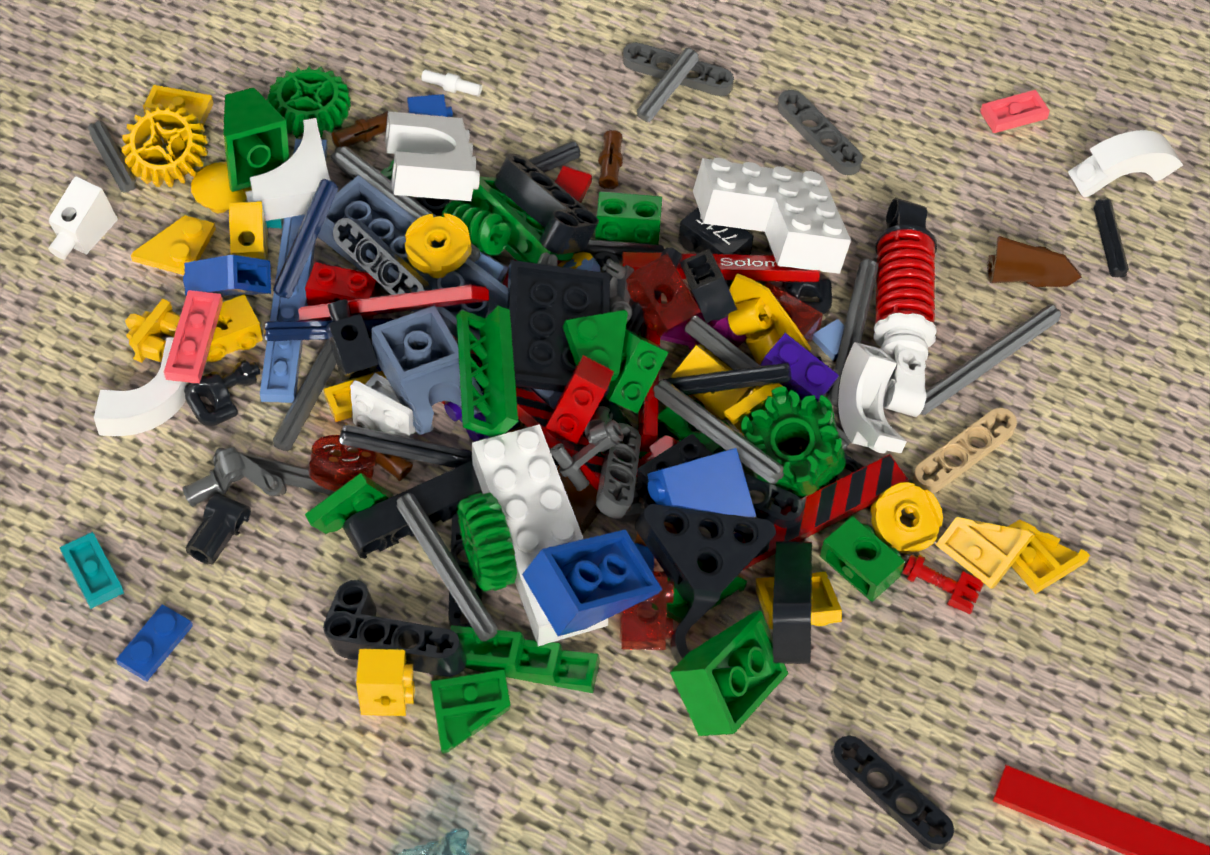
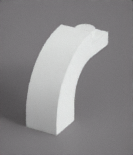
[1068,130,1183,197]
[94,337,191,436]
[838,342,907,454]

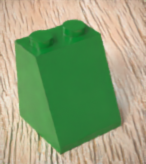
[223,87,289,192]

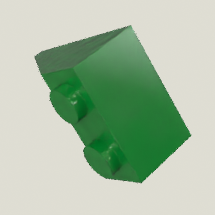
[670,610,789,736]

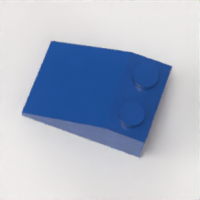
[522,529,662,637]

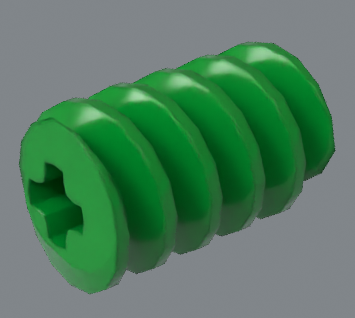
[441,200,511,255]

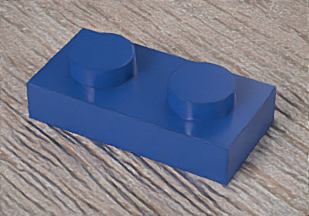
[116,604,193,682]

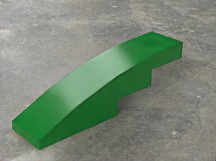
[450,625,600,693]

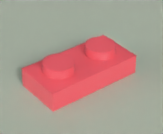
[980,90,1050,133]

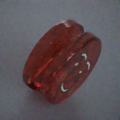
[308,435,376,492]

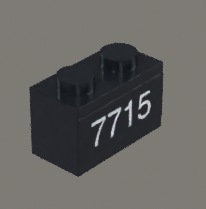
[678,207,754,255]

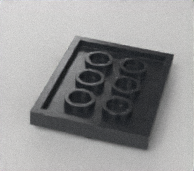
[507,260,610,397]

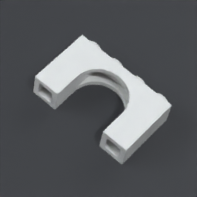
[385,111,480,201]

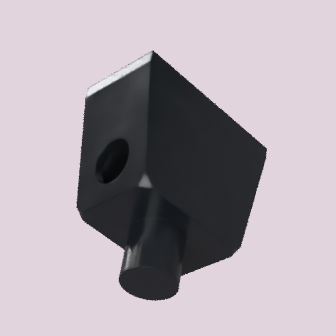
[326,299,379,381]

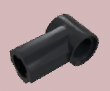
[185,493,251,565]

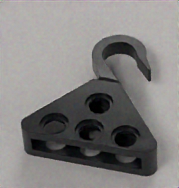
[635,504,776,663]

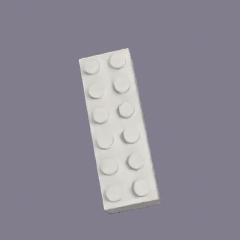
[472,424,608,646]

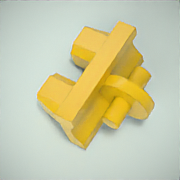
[125,299,180,363]

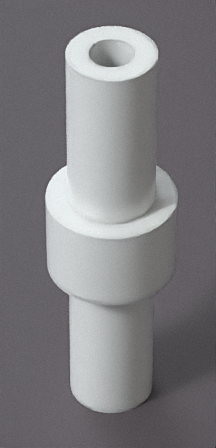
[422,69,482,97]

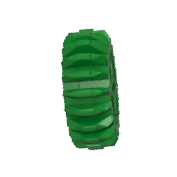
[267,65,351,139]
[457,492,517,591]

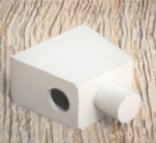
[48,176,118,260]

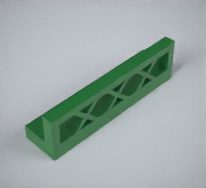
[459,176,575,263]
[456,305,518,437]

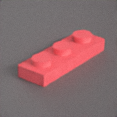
[164,290,223,384]

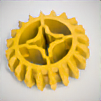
[121,103,208,188]

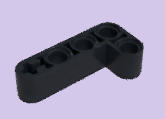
[494,153,599,254]
[773,541,812,664]
[323,580,467,677]

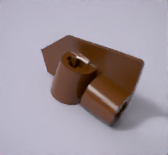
[987,236,1082,287]

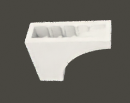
[246,118,330,221]

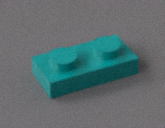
[59,532,124,609]

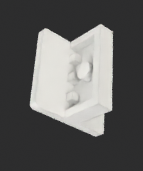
[350,373,416,438]

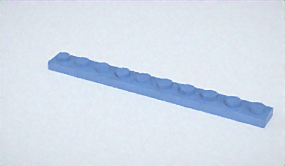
[260,139,328,403]

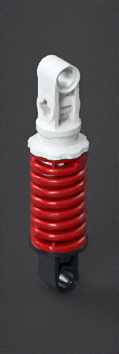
[873,198,937,417]

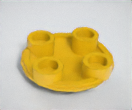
[191,162,252,213]

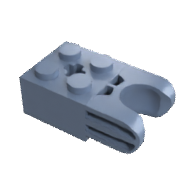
[372,305,483,435]

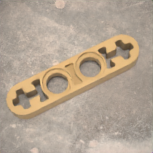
[913,408,1017,493]

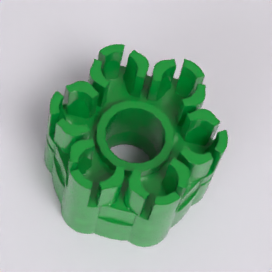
[741,386,846,499]

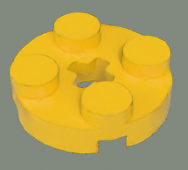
[405,213,472,278]
[871,482,943,554]

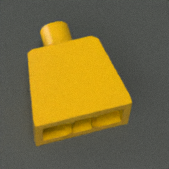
[229,202,268,260]

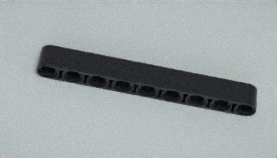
[343,399,632,559]

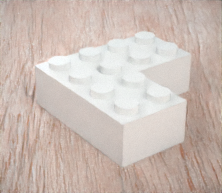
[693,158,851,274]

